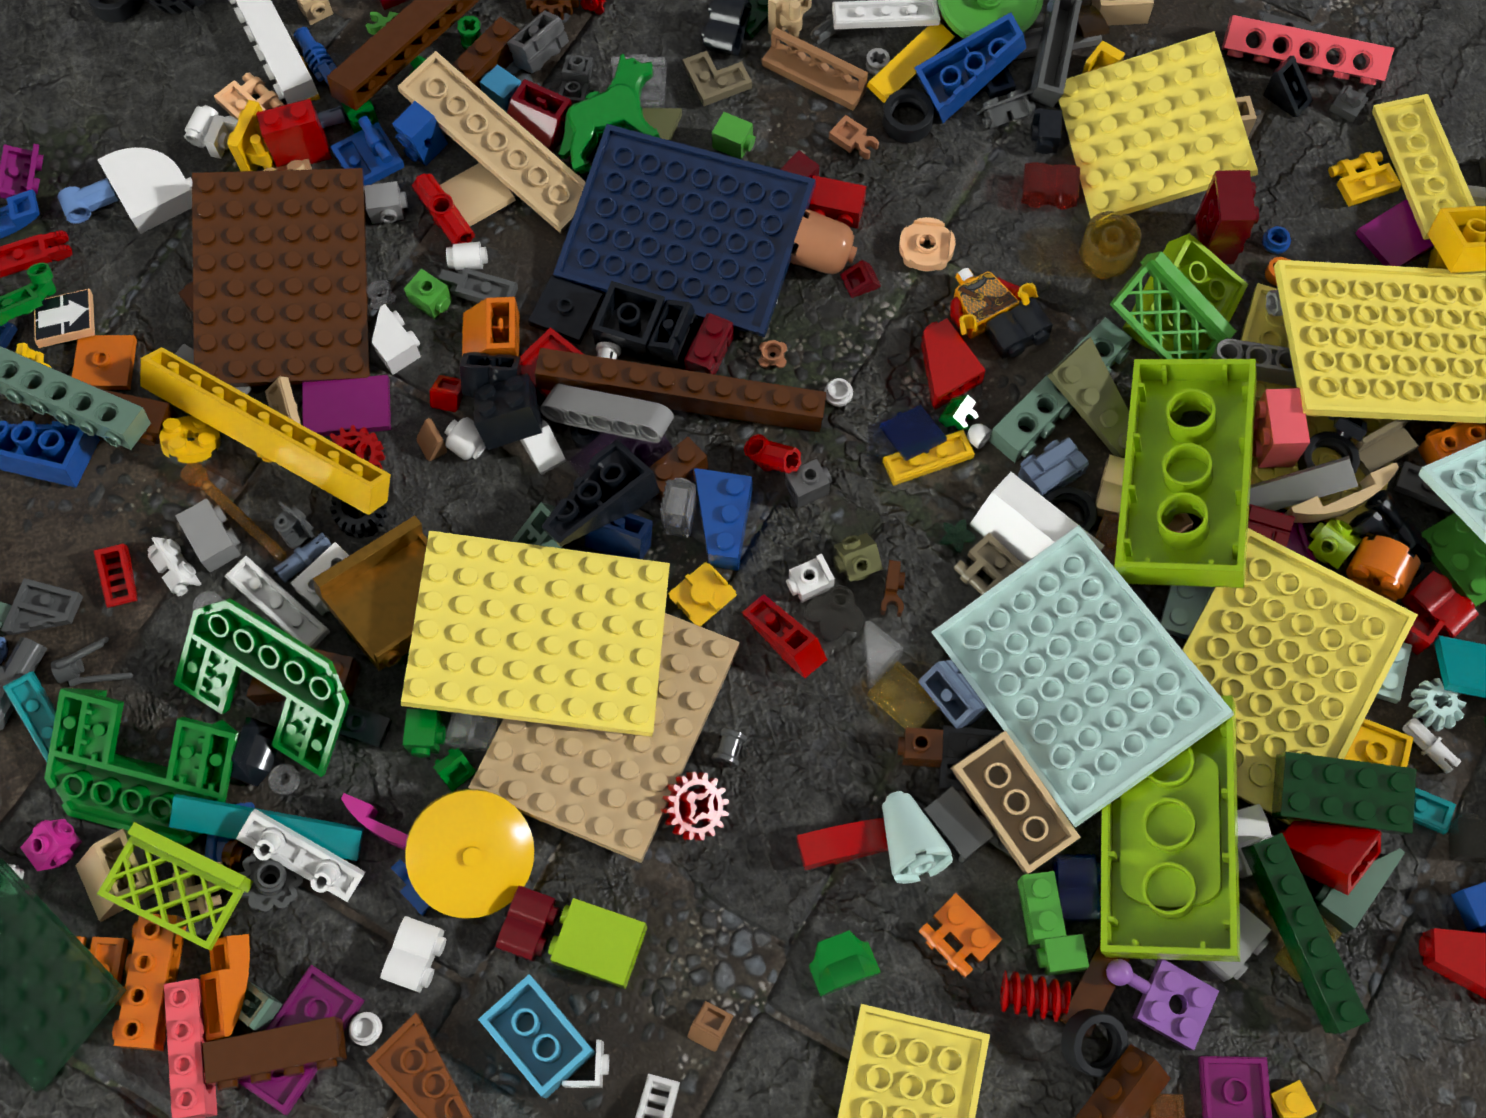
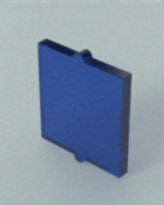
[880,405,947,461]

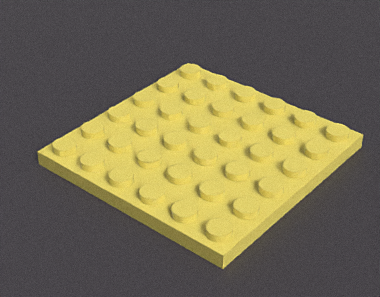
[1059,31,1258,225]

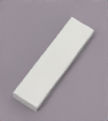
[832,0,940,29]
[224,556,330,649]

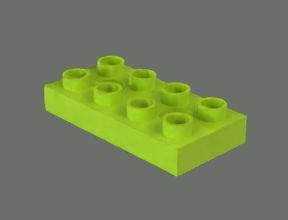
[1114,359,1257,588]

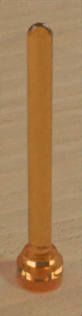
[180,462,287,561]

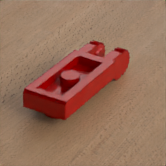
[0,230,73,278]

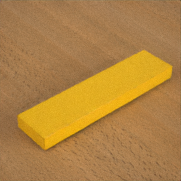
[866,23,955,103]

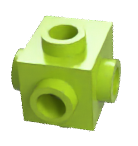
[1307,518,1362,569]

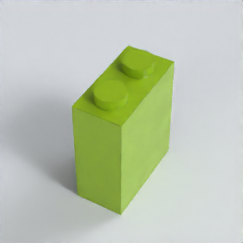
[548,898,648,989]

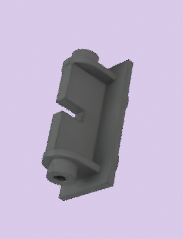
[976,89,1035,129]
[274,502,315,549]

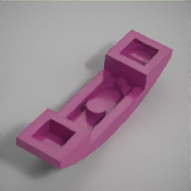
[341,793,408,850]

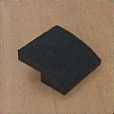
[939,725,1003,791]

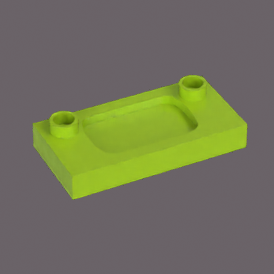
[1101,695,1241,962]

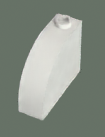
[97,147,192,234]

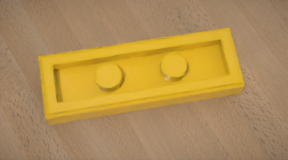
[883,429,975,486]

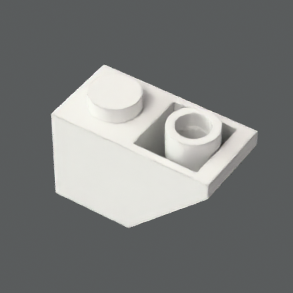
[372,304,421,375]

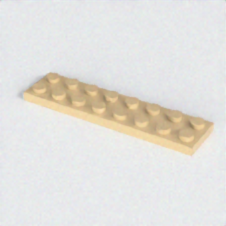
[398,51,586,234]

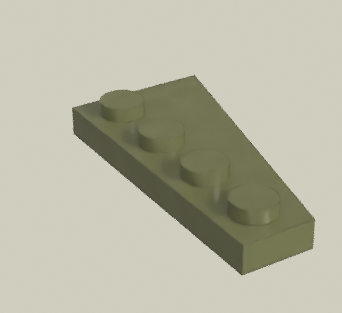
[1047,337,1129,458]

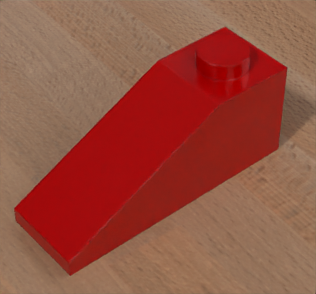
[741,594,828,678]

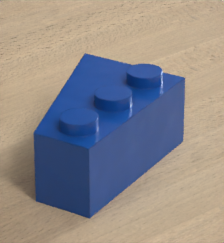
[694,468,752,571]

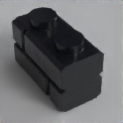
[646,299,700,368]

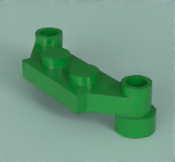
[0,263,57,326]

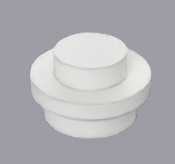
[824,378,853,407]
[349,1012,382,1046]

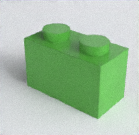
[1017,871,1067,945]

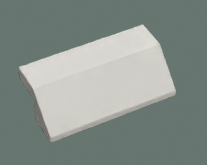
[970,472,1105,564]

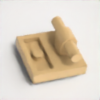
[768,0,812,38]

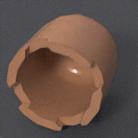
[790,209,858,275]

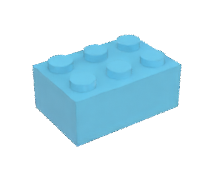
[478,974,596,1099]

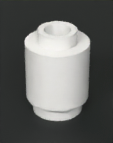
[184,105,218,148]
[446,242,488,272]

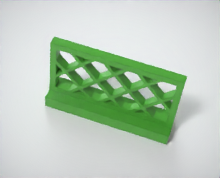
[1110,251,1237,359]

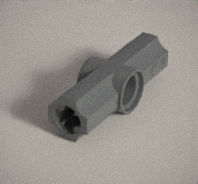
[0,637,47,730]

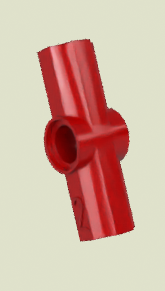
[411,173,475,245]

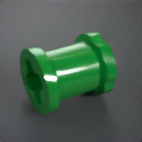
[457,16,482,50]

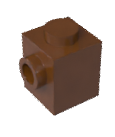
[897,727,943,768]

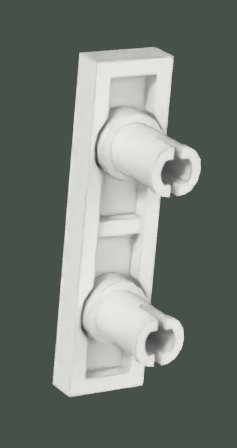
[236,809,365,902]

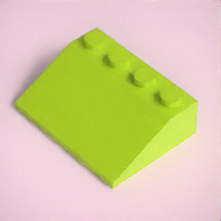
[1122,233,1248,359]

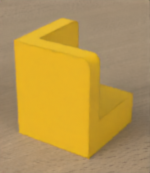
[1082,40,1125,74]

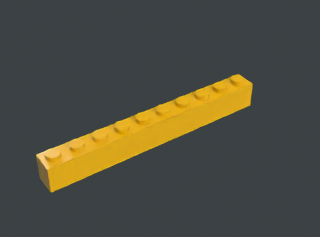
[140,347,391,515]

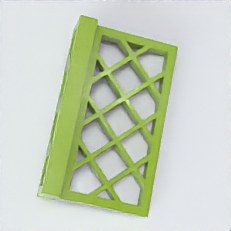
[97,822,254,951]

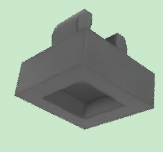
[1329,85,1369,123]

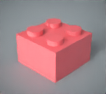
[1252,388,1310,468]

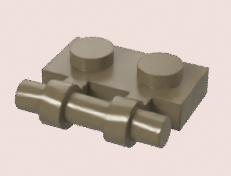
[953,533,1024,597]

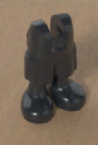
[1349,490,1435,577]

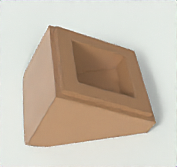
[417,418,447,461]
[688,1001,734,1052]

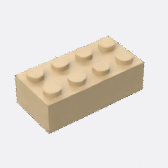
[950,731,1081,874]

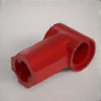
[744,434,802,474]

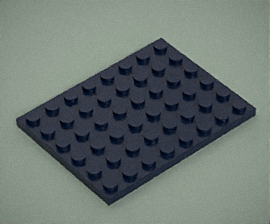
[553,124,816,337]

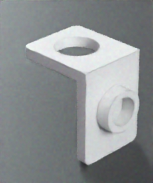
[562,1040,609,1088]

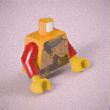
[950,268,1038,339]

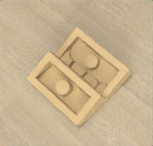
[440,163,516,226]

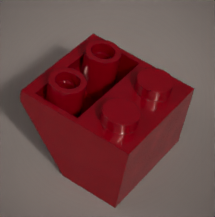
[507,79,572,152]

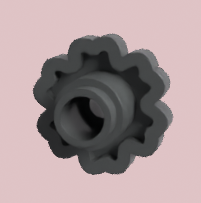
[240,852,303,914]

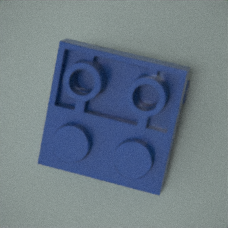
[330,116,405,186]

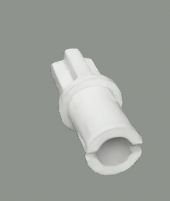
[1402,717,1461,774]

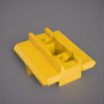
[668,562,737,627]

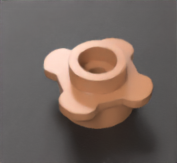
[758,340,787,368]

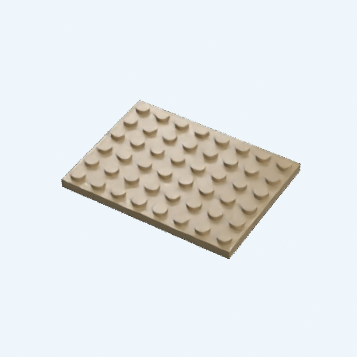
[468,613,740,863]

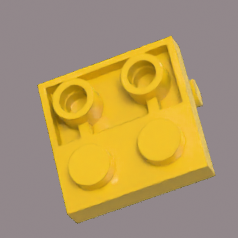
[227,100,275,171]

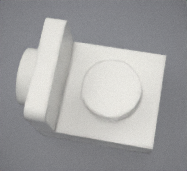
[204,115,238,159]

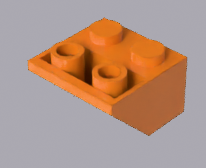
[462,297,519,357]

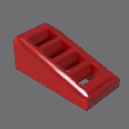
[93,544,138,608]

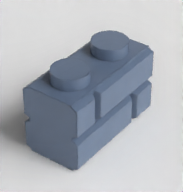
[1018,438,1089,498]
[918,660,988,729]

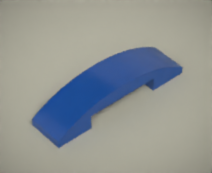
[0,189,40,239]

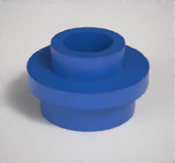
[1262,226,1291,254]

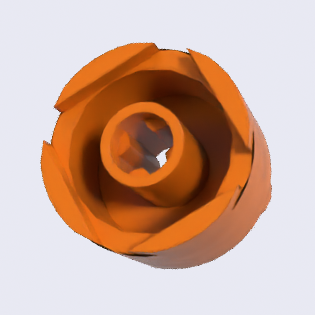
[1346,535,1421,603]

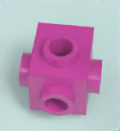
[20,819,82,871]

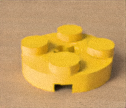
[159,416,221,463]

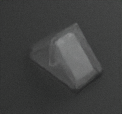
[863,621,904,688]

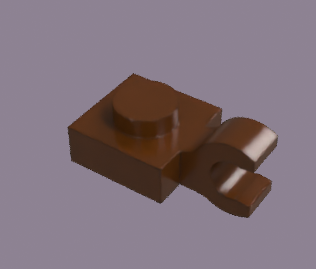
[880,560,905,617]

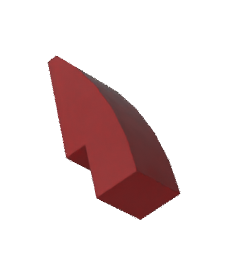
[796,818,888,871]

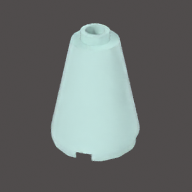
[882,791,953,884]

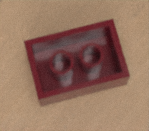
[1195,170,1259,264]

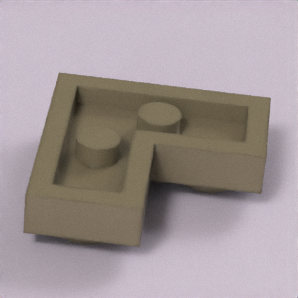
[682,50,752,106]

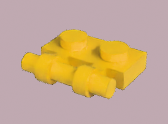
[1328,151,1402,207]

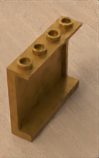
[313,515,428,671]

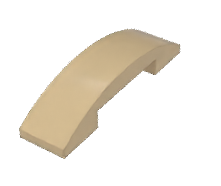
[1284,462,1399,523]

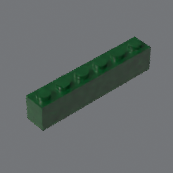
[1241,833,1370,1034]

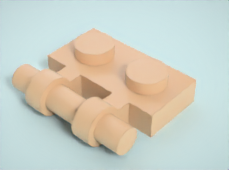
[214,72,284,119]

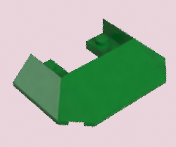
[173,598,349,777]
[44,688,239,846]

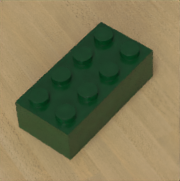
[1271,752,1417,835]

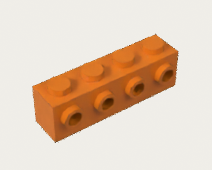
[1418,422,1486,465]
[112,914,187,1051]

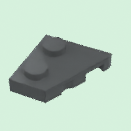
[1,578,83,635]

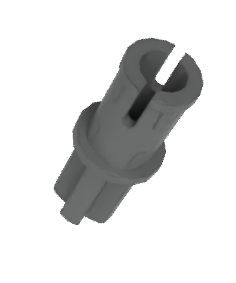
[810,14,842,44]

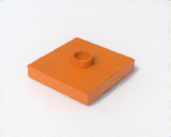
[72,335,137,390]

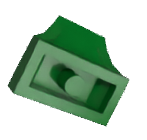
[808,930,881,997]

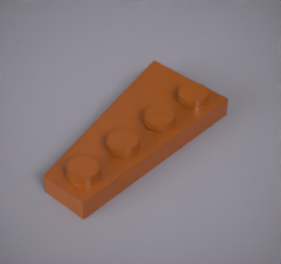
[367,1013,473,1118]

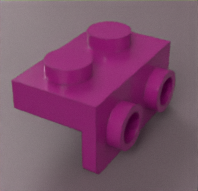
[0,144,44,199]

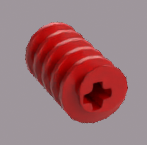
[1000,970,1071,1022]

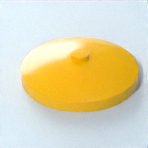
[405,789,534,918]

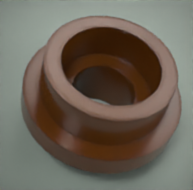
[221,839,251,870]

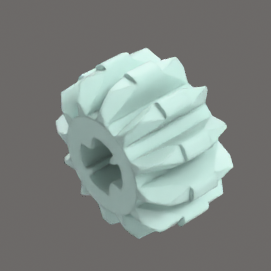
[1408,678,1467,732]

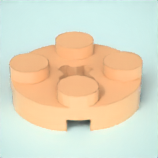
[899,217,955,271]

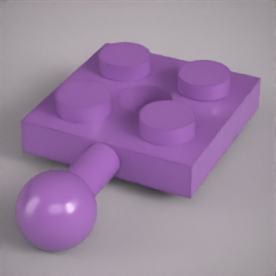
[1106,959,1219,1050]

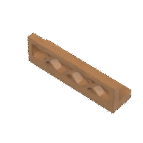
[762,27,868,111]

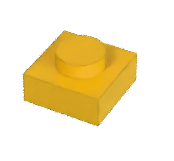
[1270,1080,1317,1118]

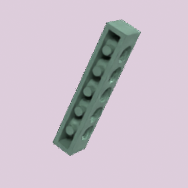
[989,317,1132,463]
[0,346,151,450]

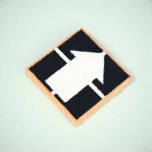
[34,289,95,348]

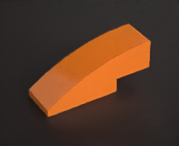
[200,934,250,1042]

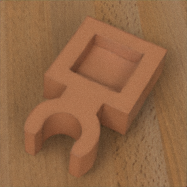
[829,115,879,160]

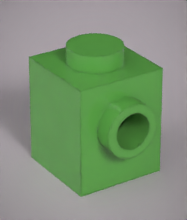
[712,112,756,159]
[404,269,452,320]
[1036,934,1089,976]

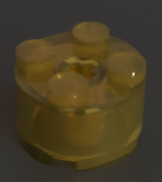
[1079,211,1141,279]

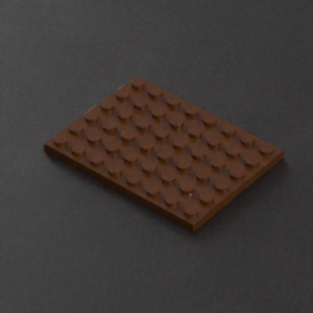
[192,168,370,387]

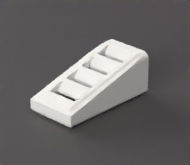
[635,1074,680,1118]

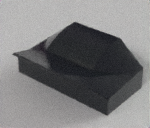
[230,717,277,787]

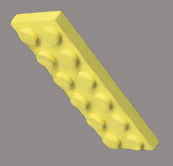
[1372,94,1476,240]

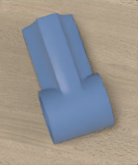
[57,178,118,224]

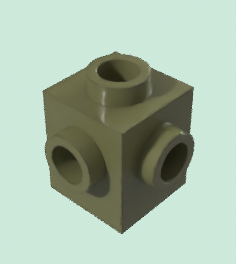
[833,533,883,582]

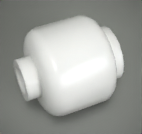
[444,417,486,460]

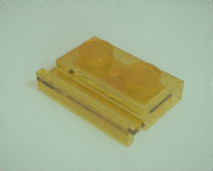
[867,661,939,729]

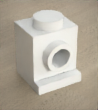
[786,553,835,603]

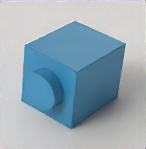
[480,64,522,113]

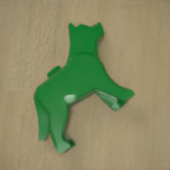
[559,54,660,178]

